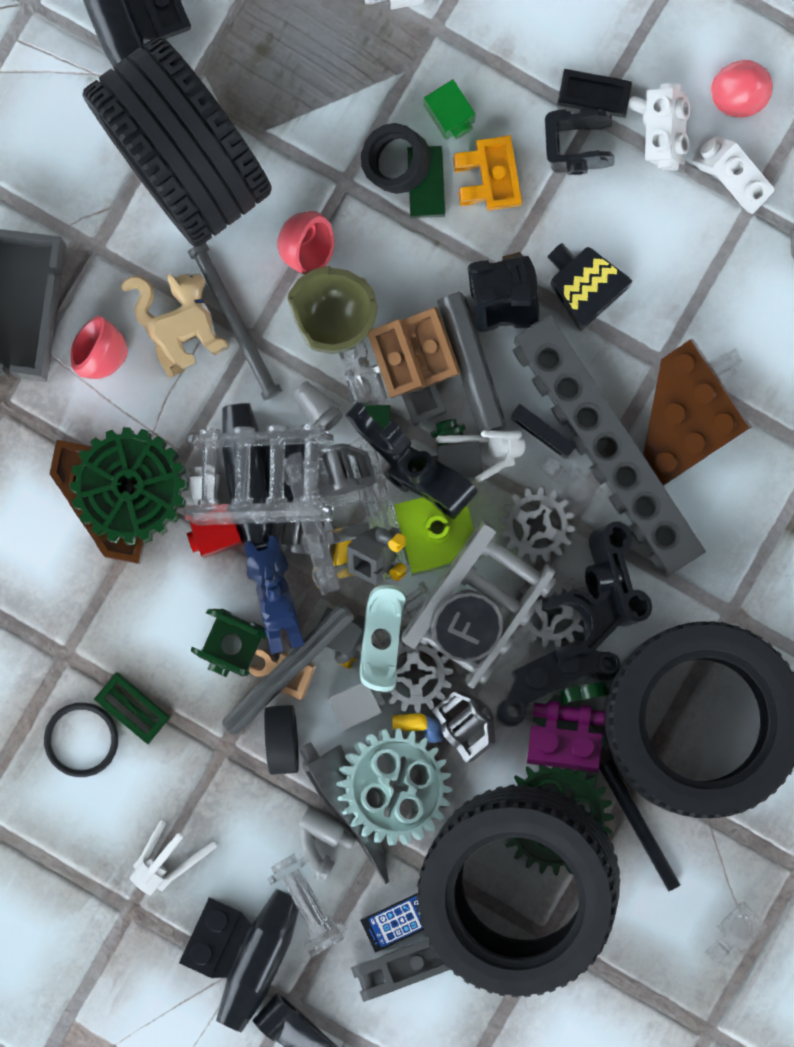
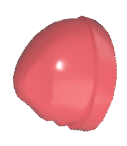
[711,60,773,117]
[277,211,334,274]
[71,316,128,379]

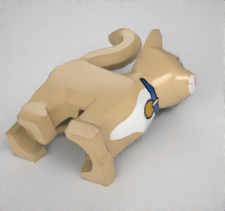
[121,273,229,379]

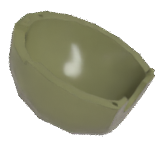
[288,266,378,354]

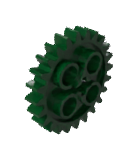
[505,765,614,876]

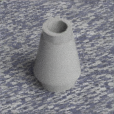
[293,381,343,433]

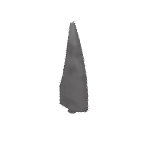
[299,742,389,884]

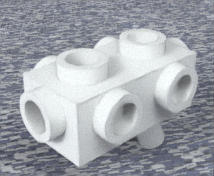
[628,83,690,171]

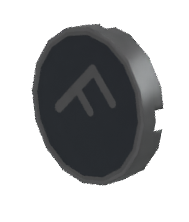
[430,589,503,662]

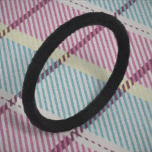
[44,702,118,777]

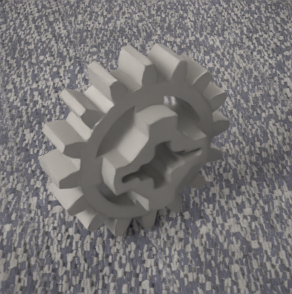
[499,486,576,563]
[517,572,585,648]
[380,640,453,713]

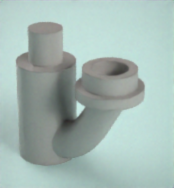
[298,806,357,881]

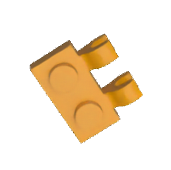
[452,135,522,211]

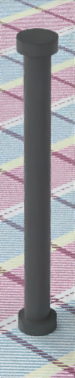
[188,243,282,400]

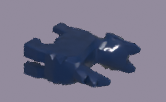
[244,535,304,654]

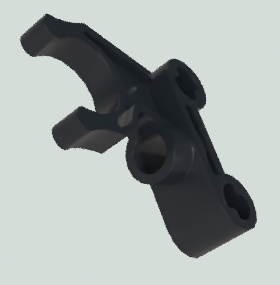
[345,402,478,519]
[542,521,652,660]

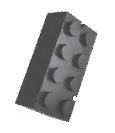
[0,229,66,382]

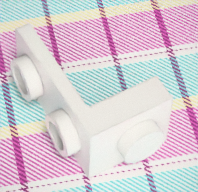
[692,136,774,214]

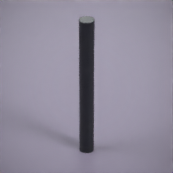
[599,760,681,892]

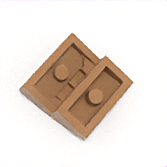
[368,307,461,398]

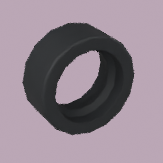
[361,123,431,194]
[264,705,299,775]

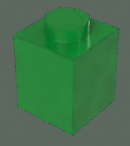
[424,79,476,140]

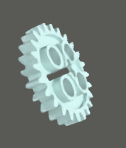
[336,728,453,846]

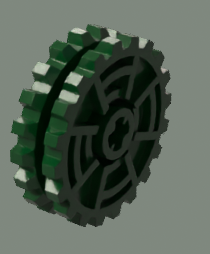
[70,427,189,546]

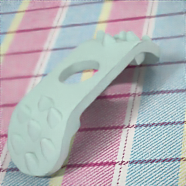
[360,585,406,692]

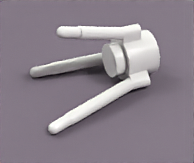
[436,430,525,483]
[129,820,217,896]

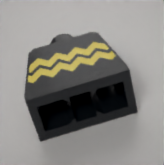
[547,243,633,331]

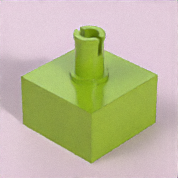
[394,497,481,576]

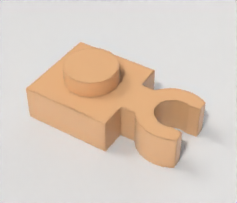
[249,649,316,700]

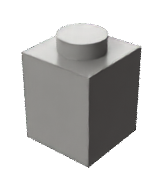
[328,683,385,731]

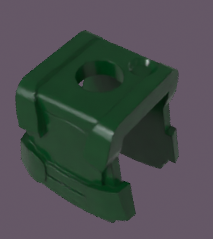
[191,608,266,677]

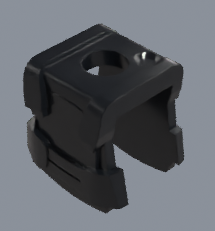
[545,108,615,175]
[467,252,539,332]

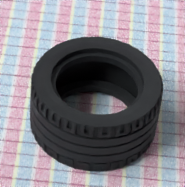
[82,37,272,247]
[604,621,794,818]
[417,784,621,998]

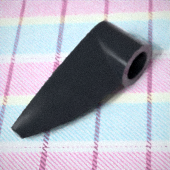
[252,993,338,1047]

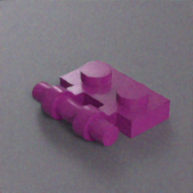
[527,701,605,773]

